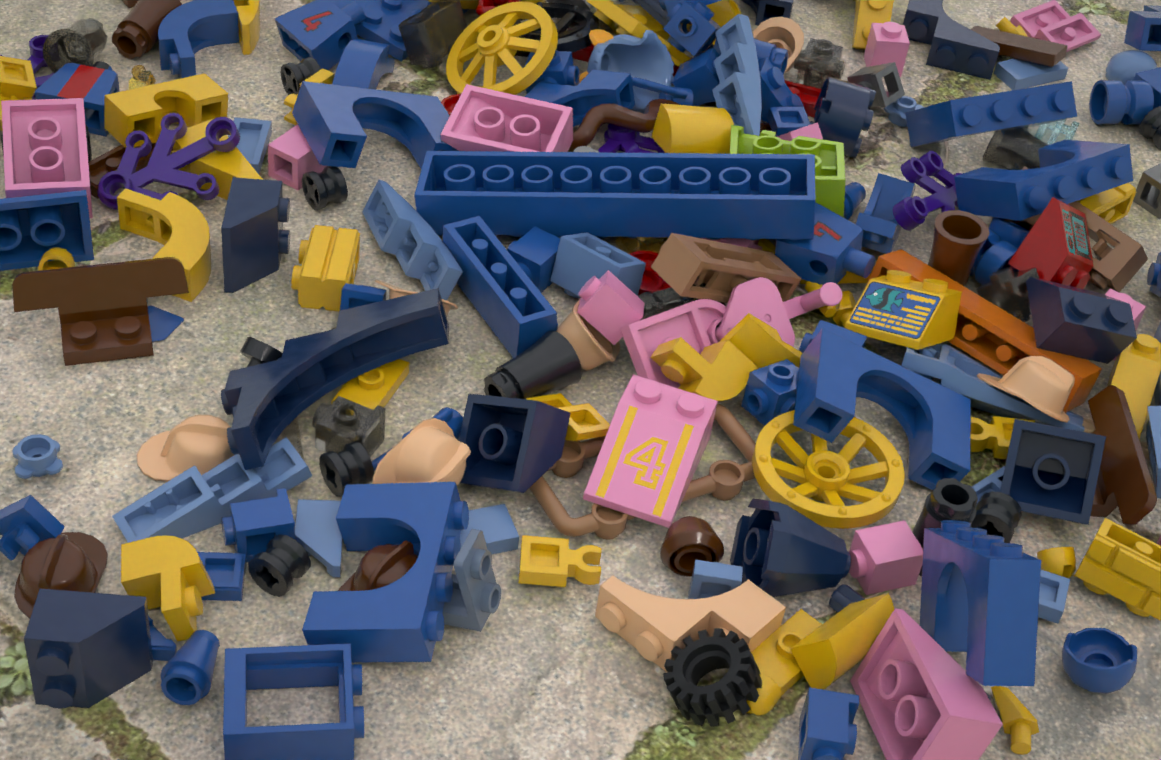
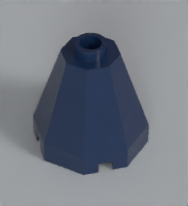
[730,498,851,597]

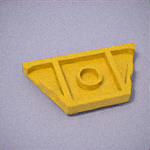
[586,0,691,67]

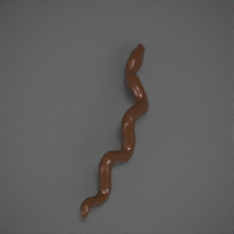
[568,99,771,152]

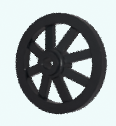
[513,2,599,57]

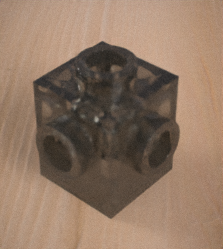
[794,38,846,89]
[976,267,1040,322]

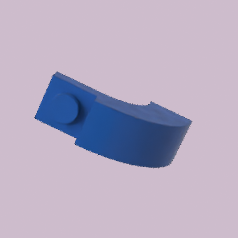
[332,38,395,89]
[856,173,916,254]

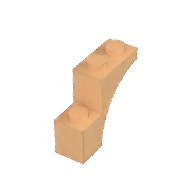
[595,575,786,672]

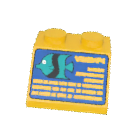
[845,270,962,350]

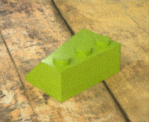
[730,125,846,218]

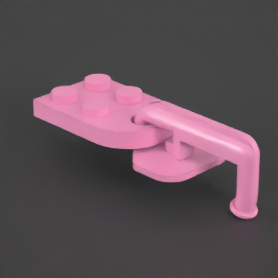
[620,277,843,388]

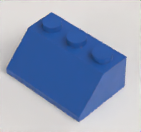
[0,190,94,271]

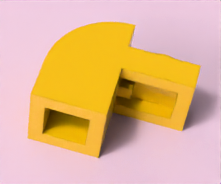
[650,337,757,403]
[121,535,215,642]

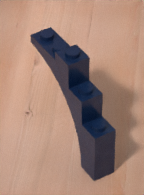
[221,288,449,470]

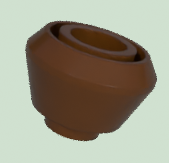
[660,516,724,577]

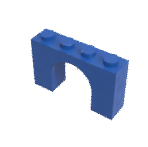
[292,81,459,169]
[905,81,1077,147]
[954,140,1133,221]
[793,328,971,490]
[302,482,469,663]
[920,520,1041,686]

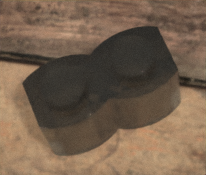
[398,0,467,69]

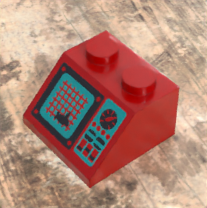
[1008,197,1094,289]

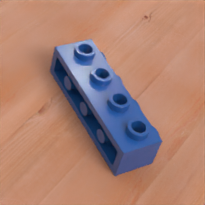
[443,216,558,358]

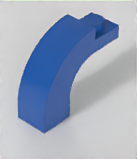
[158,0,239,79]

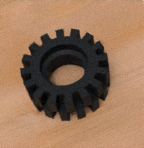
[663,628,762,727]

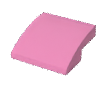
[1010,0,1101,52]

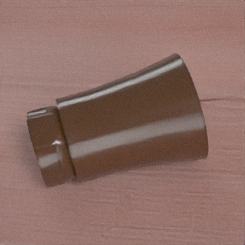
[112,0,182,60]
[928,210,990,286]

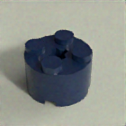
[810,76,876,158]

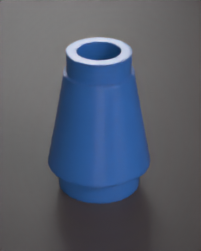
[160,630,220,705]

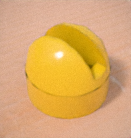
[38,247,75,271]
[1037,547,1076,578]
[746,672,782,716]

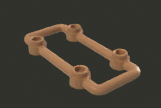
[529,404,756,540]

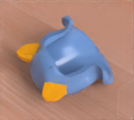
[579,29,674,113]

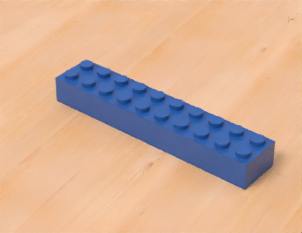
[414,151,815,241]

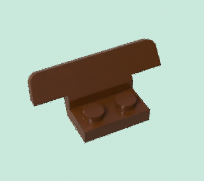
[12,257,189,366]
[1088,385,1157,525]

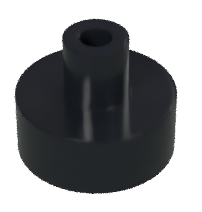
[240,337,283,367]

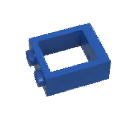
[223,644,364,760]

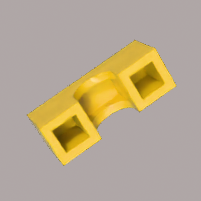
[104,73,228,148]

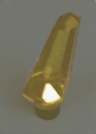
[128,65,156,90]

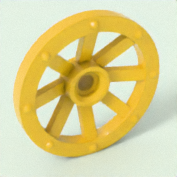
[446,2,558,95]
[752,410,905,529]

